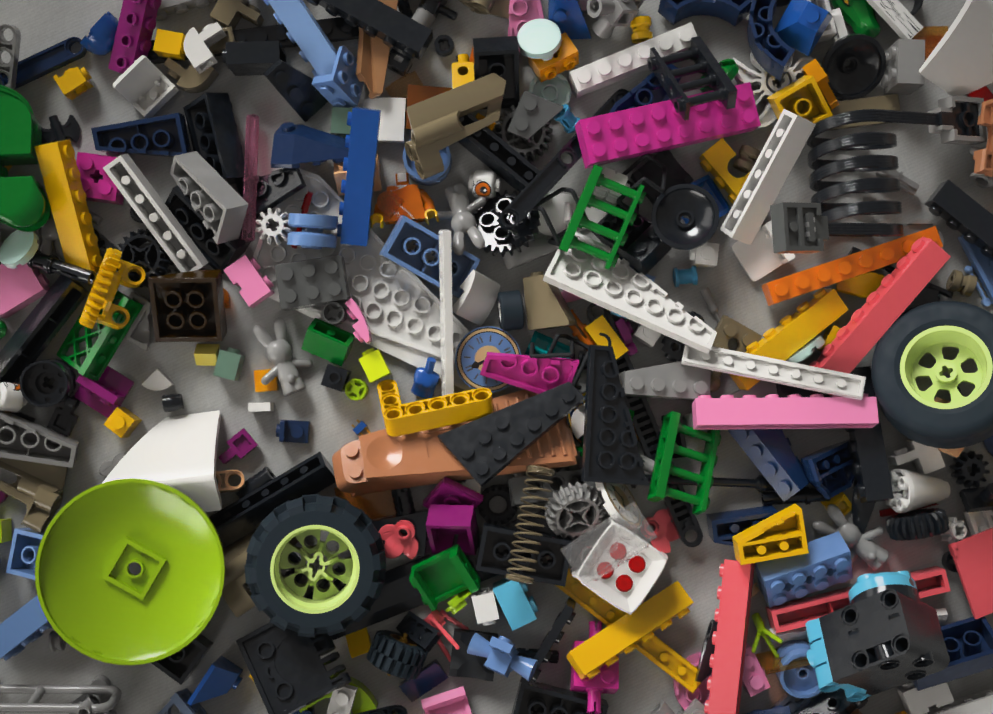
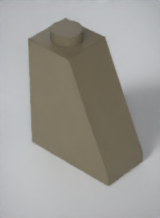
[523,271,577,330]

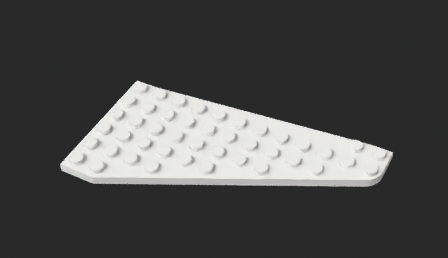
[253,168,473,391]

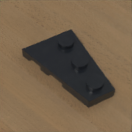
[263,59,329,122]
[235,168,306,220]

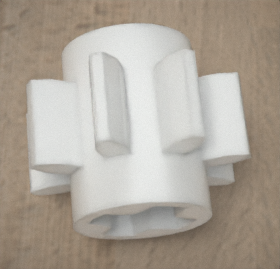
[940,517,968,544]

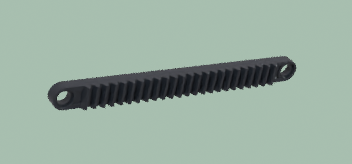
[586,303,703,547]

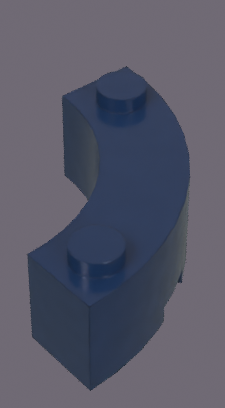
[658,0,752,27]
[747,0,795,81]

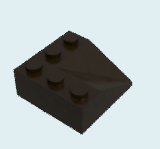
[148,270,227,342]

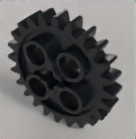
[472,190,541,257]

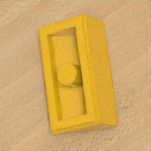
[836,272,885,299]

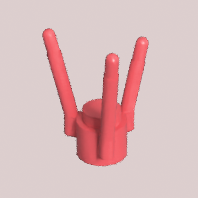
[424,609,469,662]

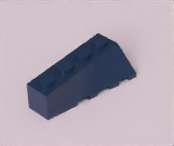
[728,429,810,502]

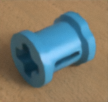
[554,104,580,134]
[672,266,698,287]

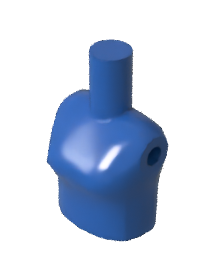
[411,357,440,399]

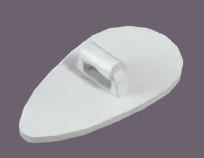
[538,193,608,236]

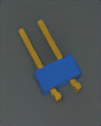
[351,419,371,435]

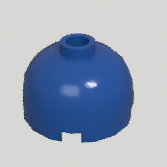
[80,11,119,56]

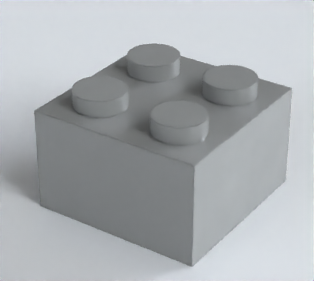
[881,39,925,95]

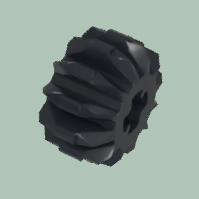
[949,451,990,488]

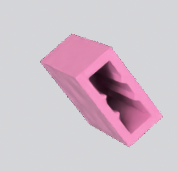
[0,263,50,319]

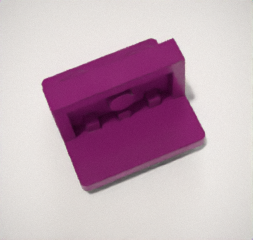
[74,366,134,418]

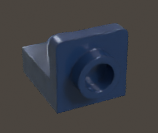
[276,420,310,443]

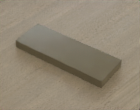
[827,94,901,131]

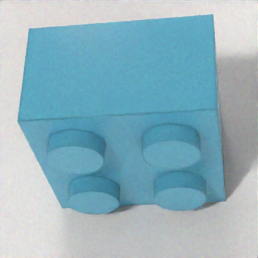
[493,578,539,631]

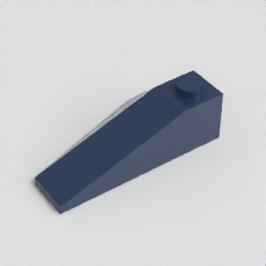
[609,64,682,113]
[271,122,349,168]

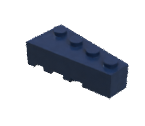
[91,113,192,157]

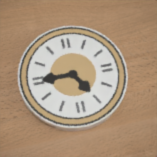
[595,482,642,532]

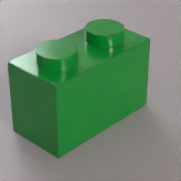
[301,318,355,367]

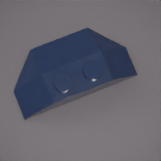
[801,439,855,499]

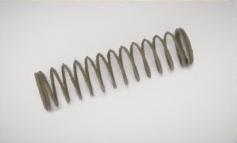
[505,465,555,584]

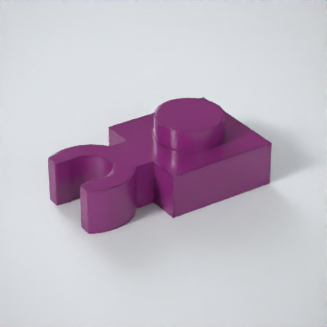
[615,318,638,356]

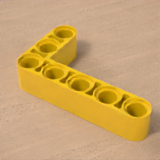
[377,379,494,437]

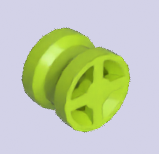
[345,379,368,401]

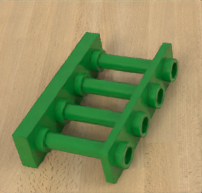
[558,165,646,270]
[647,411,721,515]

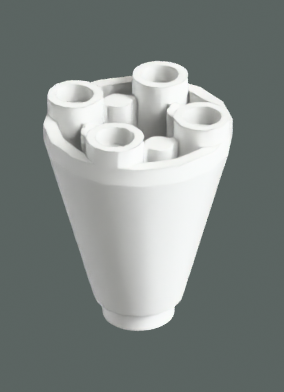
[884,469,950,513]

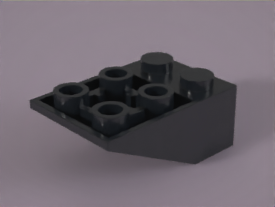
[591,204,671,275]

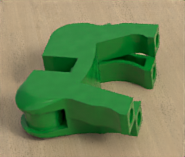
[0,84,51,232]

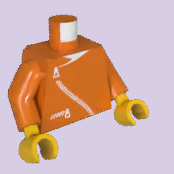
[370,173,439,229]

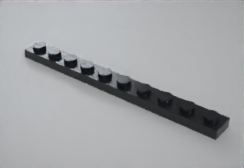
[147,17,359,64]

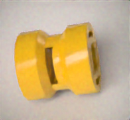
[630,16,653,44]

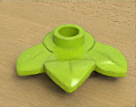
[445,589,471,615]

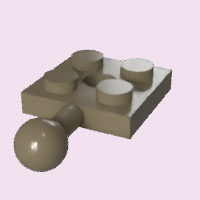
[710,315,762,392]

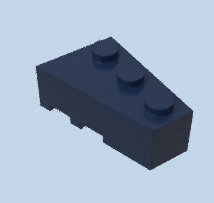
[706,505,778,546]

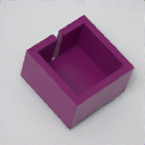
[426,504,479,555]

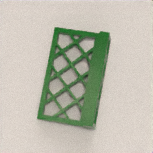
[56,290,143,381]

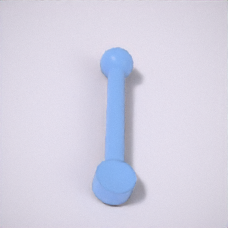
[964,265,991,307]

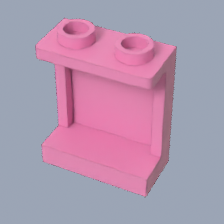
[421,686,472,714]

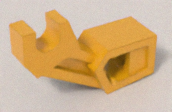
[801,58,839,111]

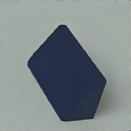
[399,659,449,702]

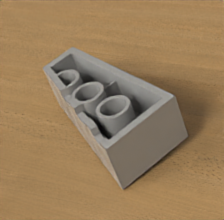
[170,151,248,244]
[618,361,711,401]
[0,411,79,468]

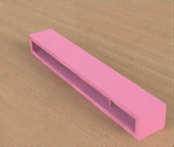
[692,393,879,430]

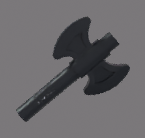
[41,115,80,144]

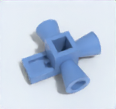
[467,632,538,681]

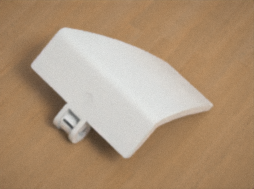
[919,0,993,96]
[103,410,222,512]

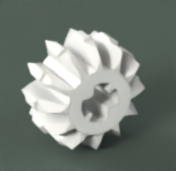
[255,208,293,245]

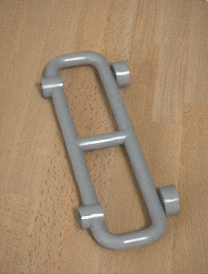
[0,675,122,714]

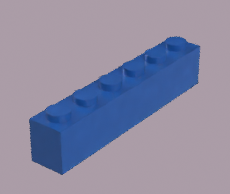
[337,107,381,247]

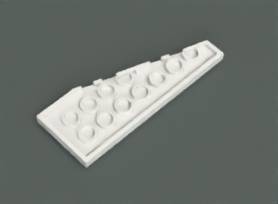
[543,232,717,354]

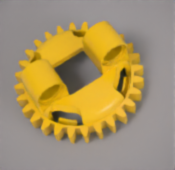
[79,248,146,329]

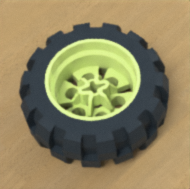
[244,494,386,638]

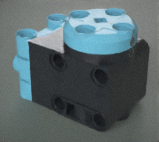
[805,571,950,702]

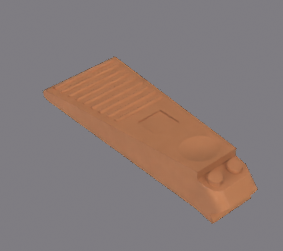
[332,389,578,497]

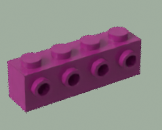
[108,0,161,74]

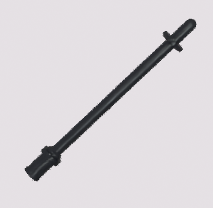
[631,475,775,493]

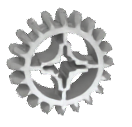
[545,481,605,539]

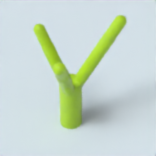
[751,613,783,658]

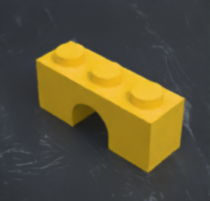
[699,138,751,204]

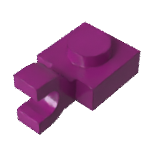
[218,428,258,464]

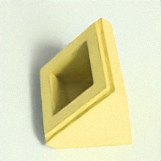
[194,344,220,366]

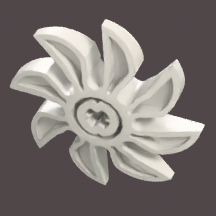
[733,47,821,129]

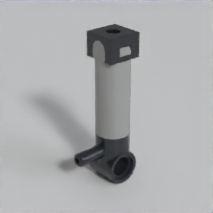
[387,0,458,78]

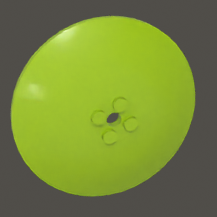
[35,478,226,665]

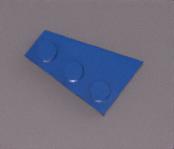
[548,0,592,40]

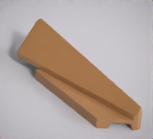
[356,0,398,99]

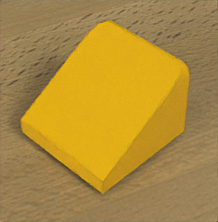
[821,492,852,516]
[346,627,372,658]

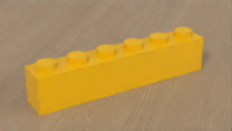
[34,139,103,273]
[729,288,849,391]
[566,580,694,680]

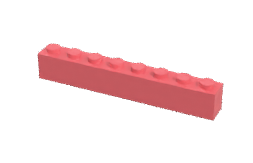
[809,236,951,396]
[704,559,755,714]
[765,566,951,634]

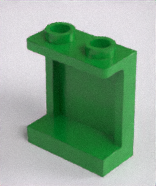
[409,544,480,611]

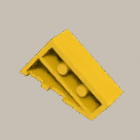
[732,503,809,565]

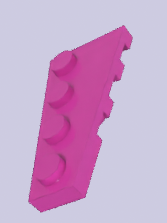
[480,352,579,394]

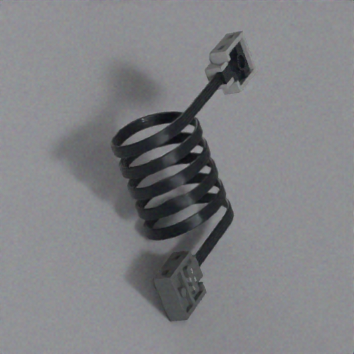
[770,96,987,253]

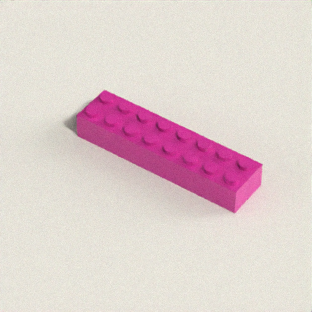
[575,82,761,169]

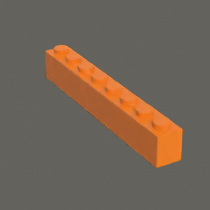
[761,226,943,306]

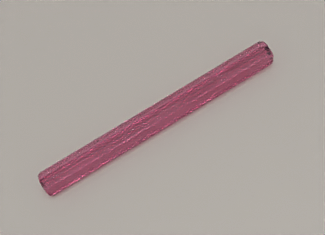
[242,114,259,242]

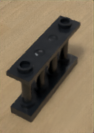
[647,36,737,121]

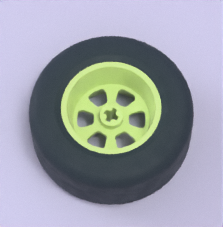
[871,301,993,449]

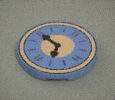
[455,326,521,392]

